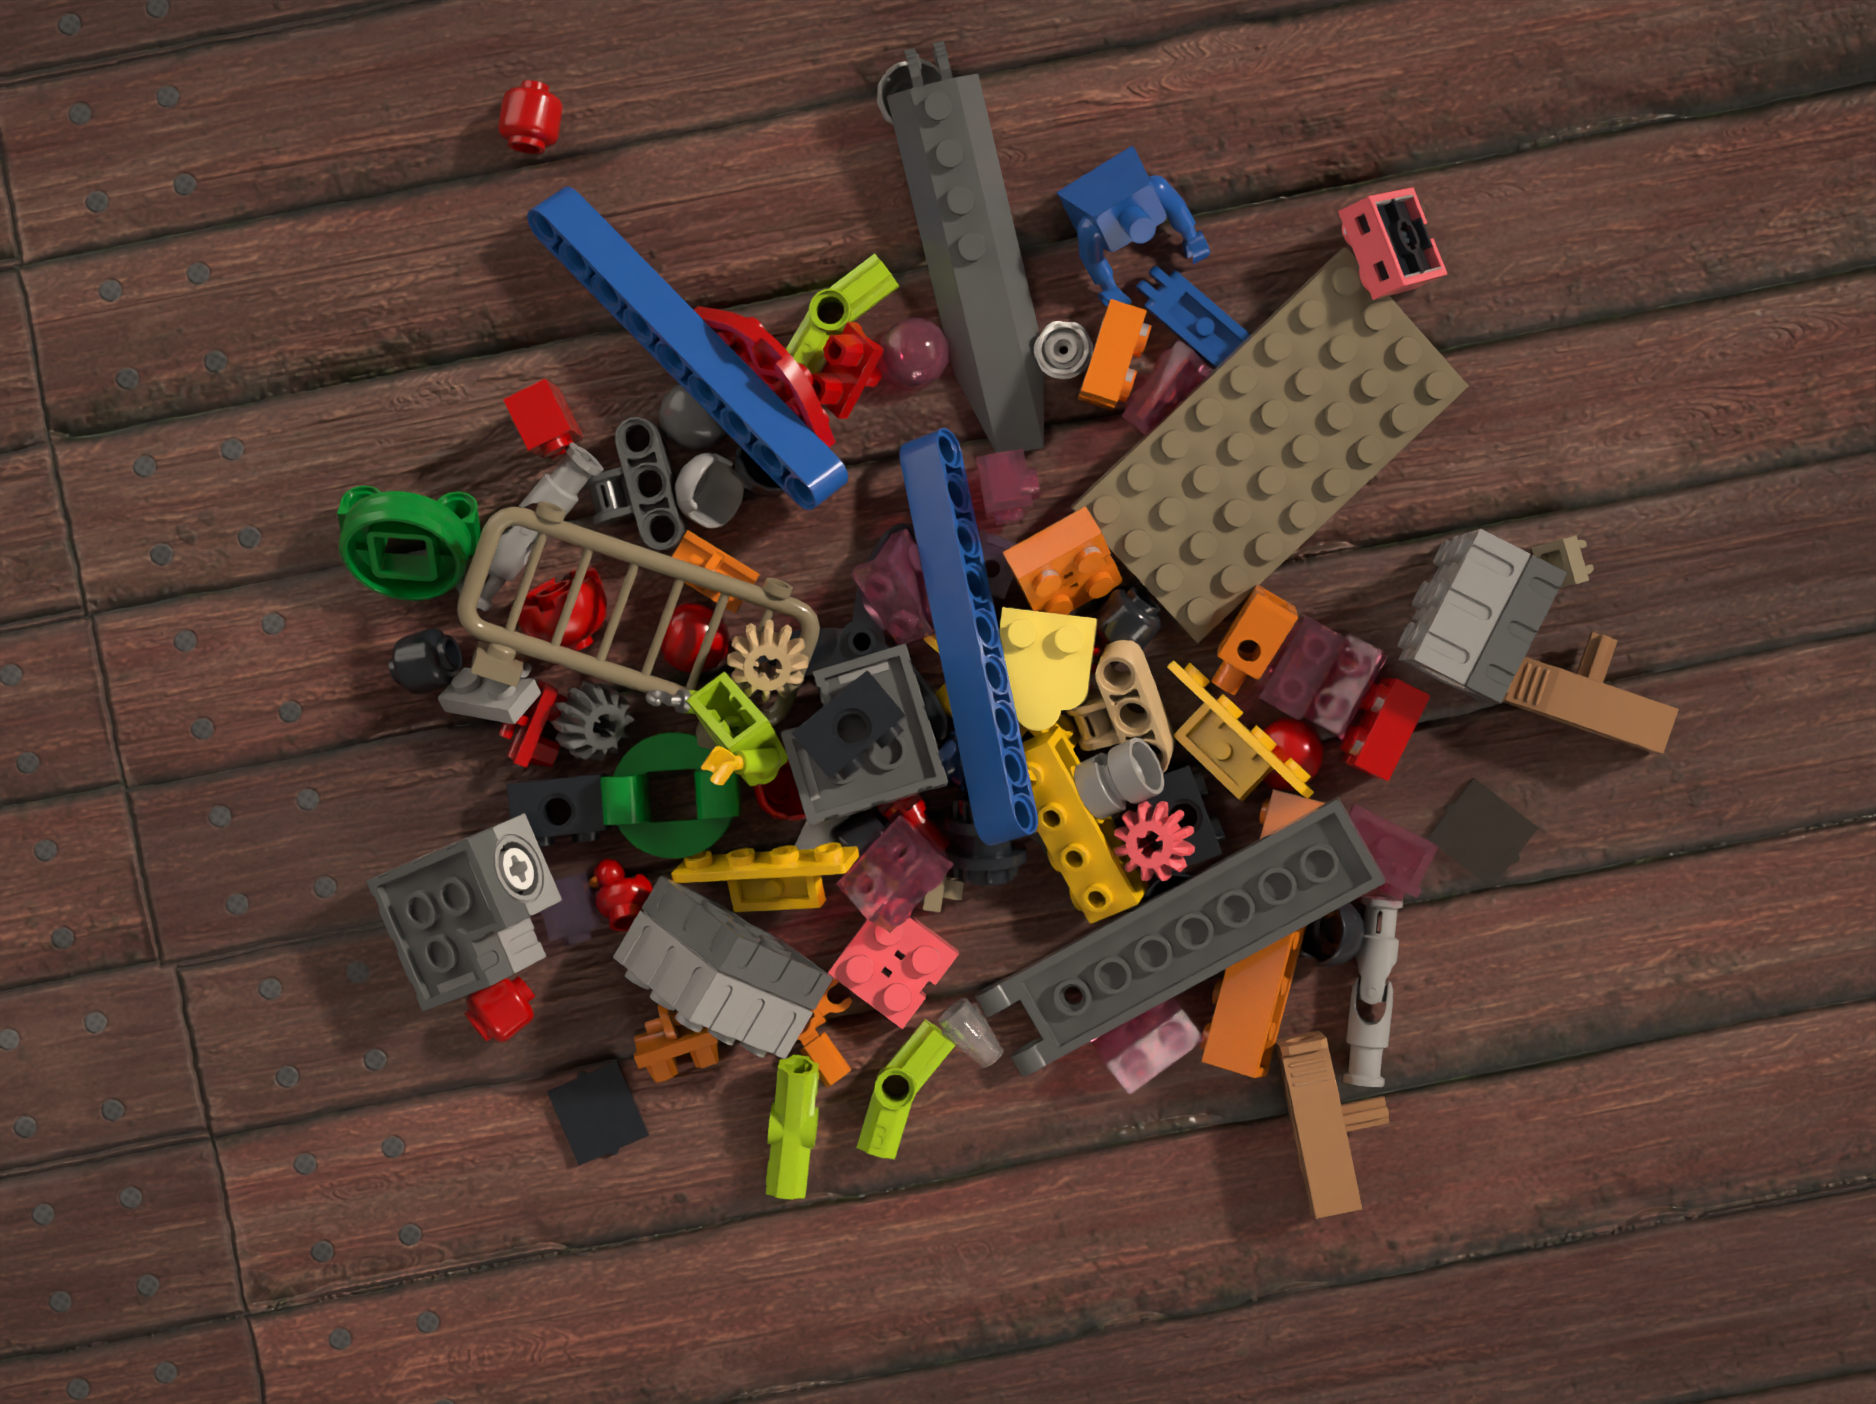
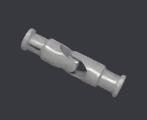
[455,443,603,611]
[1342,896,1403,1087]

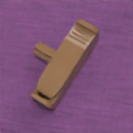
[1502,632,1679,755]
[1275,1031,1390,1219]

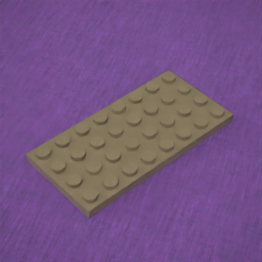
[1070,248,1469,643]

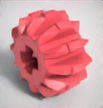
[1114,801,1195,881]

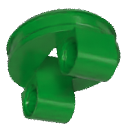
[337,486,481,601]
[600,732,742,859]

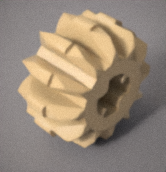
[727,619,809,703]

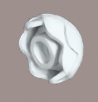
[1034,321,1093,379]

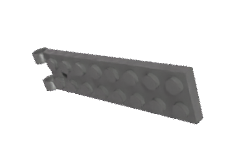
[975,797,1386,1077]

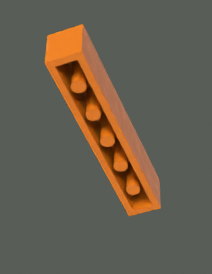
[1200,789,1325,1078]

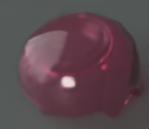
[876,318,949,391]

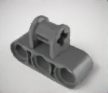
[584,417,689,551]

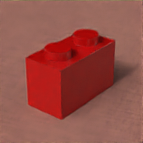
[503,378,584,461]

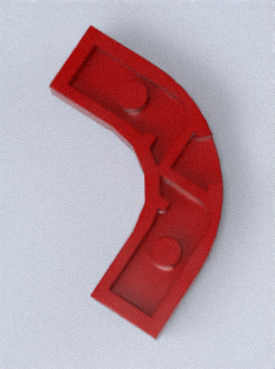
[693,306,836,448]

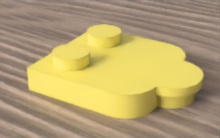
[999,607,1097,731]

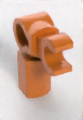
[797,977,853,1088]

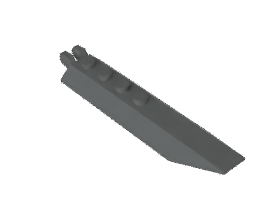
[887,41,1044,458]

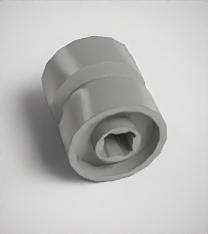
[1074,737,1164,819]

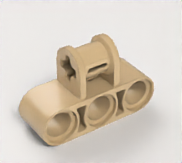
[1066,640,1176,773]

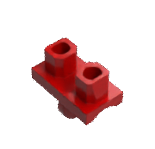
[811,322,884,419]
[498,679,568,768]

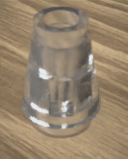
[938,998,1004,1068]

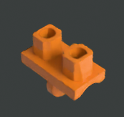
[672,530,761,614]
[634,1004,719,1083]

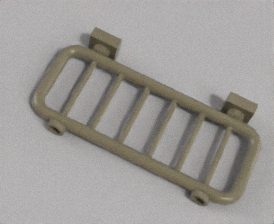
[457,501,820,750]

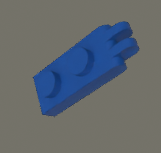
[1135,265,1250,369]

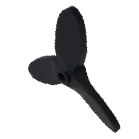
[760,523,948,740]

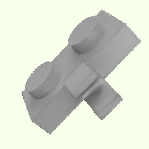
[438,652,541,724]

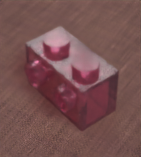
[976,449,1040,526]
[836,815,954,933]

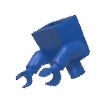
[1056,146,1210,306]

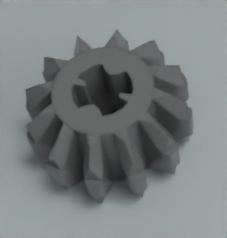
[551,680,634,761]

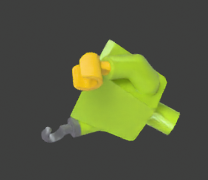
[646,672,788,786]

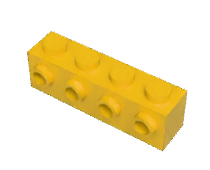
[1022,726,1149,924]

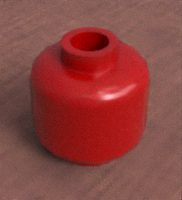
[498,80,563,154]
[464,976,535,1043]

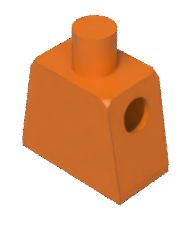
[1211,585,1298,695]

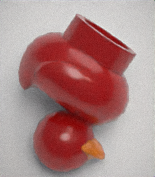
[588,859,653,931]

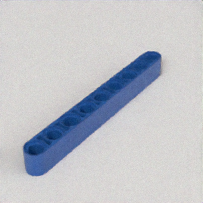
[527,186,848,511]
[899,428,1038,846]

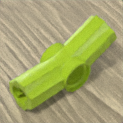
[786,254,899,374]
[856,1019,956,1160]
[766,1055,819,1200]

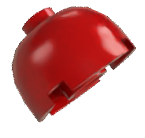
[511,567,607,651]

